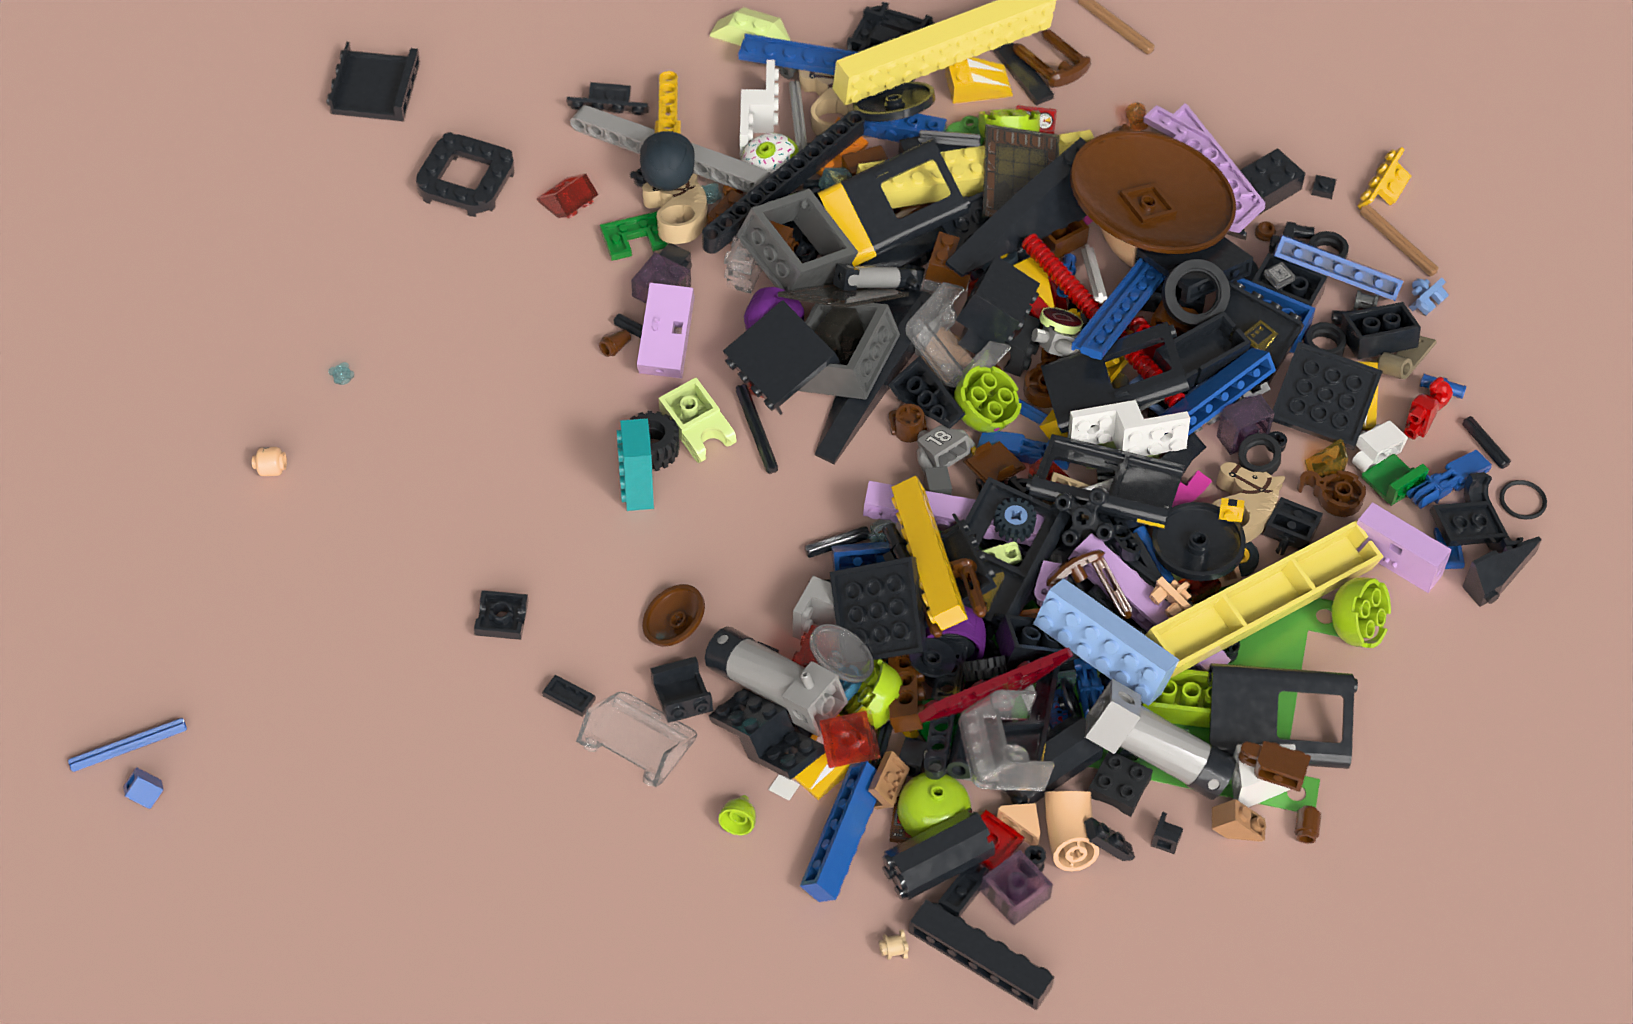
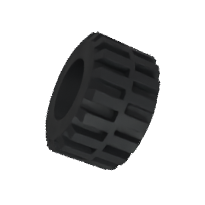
[630,411,679,471]

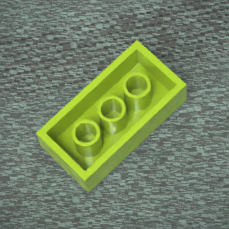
[1141,669,1211,728]

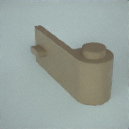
[1377,336,1437,380]

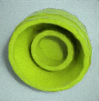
[718,795,756,835]

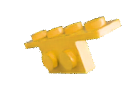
[1357,147,1411,209]

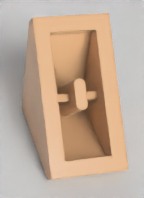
[997,803,1040,846]

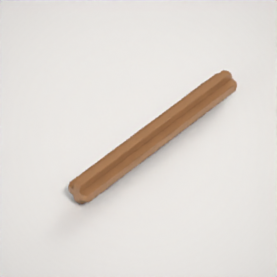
[1078,0,1155,54]
[1360,205,1439,277]

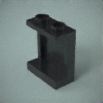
[650,656,713,723]

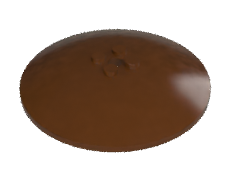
[1070,130,1236,254]

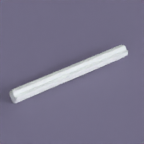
[1081,244,1107,304]

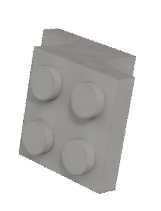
[793,576,837,640]

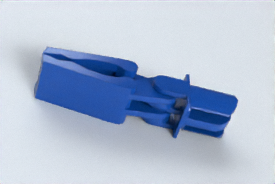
[977,431,1070,470]
[1406,449,1492,509]
[1073,657,1104,719]

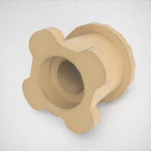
[879,929,909,960]

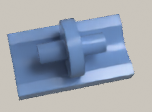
[1409,278,1449,316]

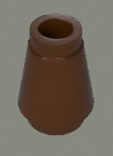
[599,330,631,357]

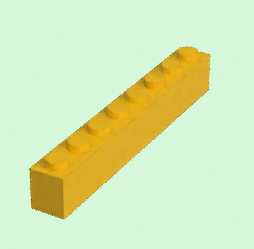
[891,475,968,631]

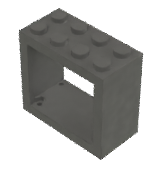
[737,189,858,294]
[799,297,900,399]

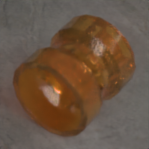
[1125,102,1149,131]

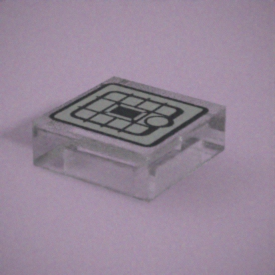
[1264,262,1295,289]

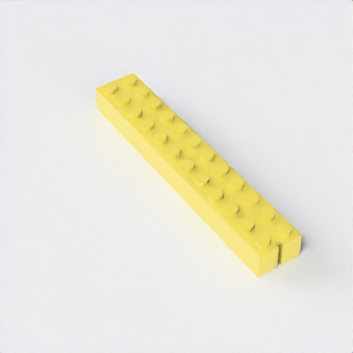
[833,0,1057,105]
[856,130,1094,208]
[1145,520,1383,678]

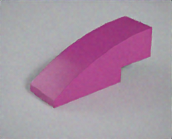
[1172,470,1212,507]

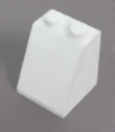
[1231,744,1296,807]

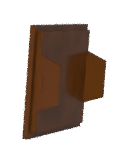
[963,441,1026,484]

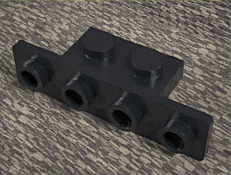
[566,82,649,115]

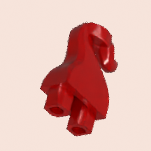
[1404,377,1453,440]

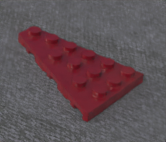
[917,647,1074,723]

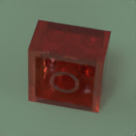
[819,710,881,768]

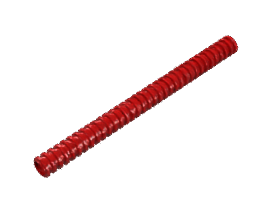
[1022,234,1185,408]

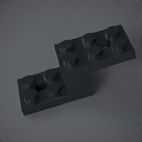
[708,688,827,780]

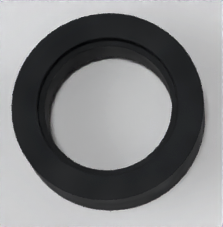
[1162,259,1230,327]

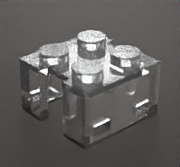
[724,236,762,294]

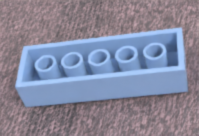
[1033,578,1180,706]

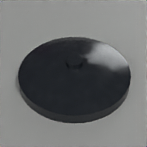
[853,82,936,122]
[1152,502,1246,581]

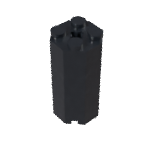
[996,715,1104,805]
[882,808,995,900]

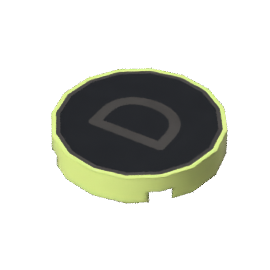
[1039,307,1083,335]

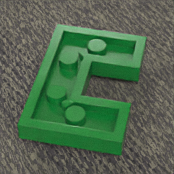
[600,211,668,261]

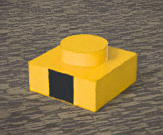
[1219,498,1245,522]

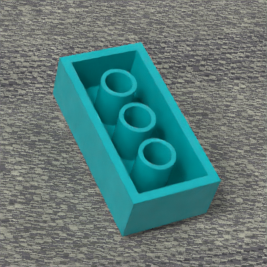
[616,418,654,511]

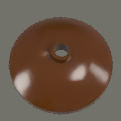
[642,584,705,647]

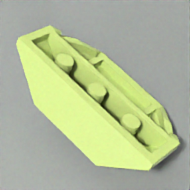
[710,7,791,46]

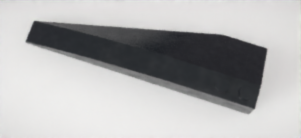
[815,288,942,465]

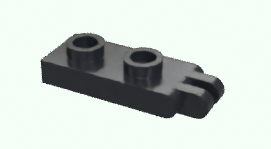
[1084,817,1135,861]
[938,863,989,917]

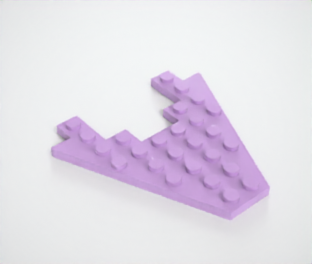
[1144,104,1265,233]

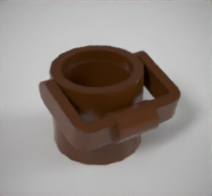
[888,404,927,443]

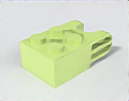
[658,378,736,463]

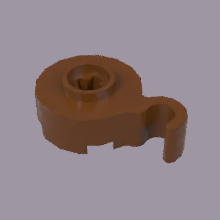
[1023,347,1058,408]
[1297,470,1366,517]

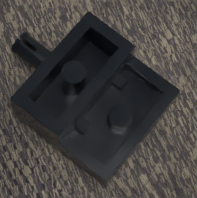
[1264,497,1323,555]

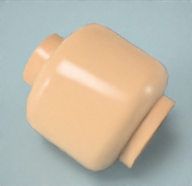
[252,447,287,476]

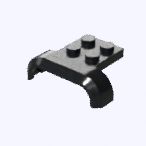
[1429,472,1524,552]

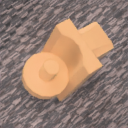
[1149,577,1192,618]

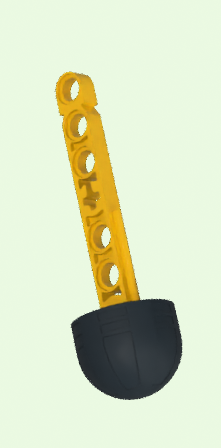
[640,71,695,191]

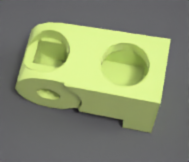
[984,542,1023,565]

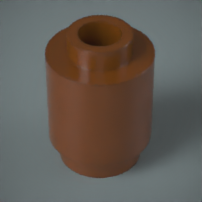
[1295,805,1322,844]

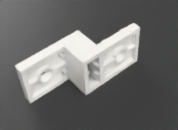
[740,60,779,160]
[1068,400,1190,456]

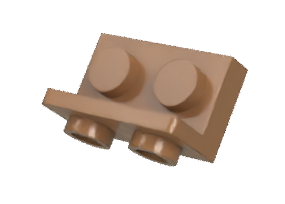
[868,751,910,810]

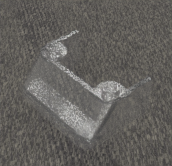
[905,282,1011,387]
[959,690,1054,791]

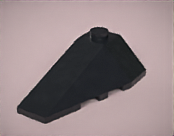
[888,355,966,429]
[1463,536,1542,607]

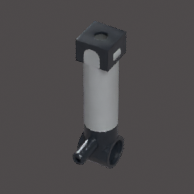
[833,263,925,291]

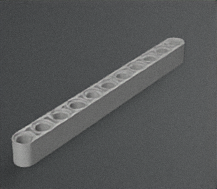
[570,105,771,193]

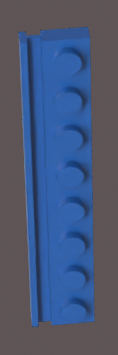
[738,34,858,75]
[1071,258,1165,360]

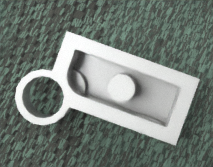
[1352,420,1408,473]

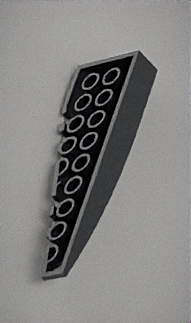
[945,137,1087,277]

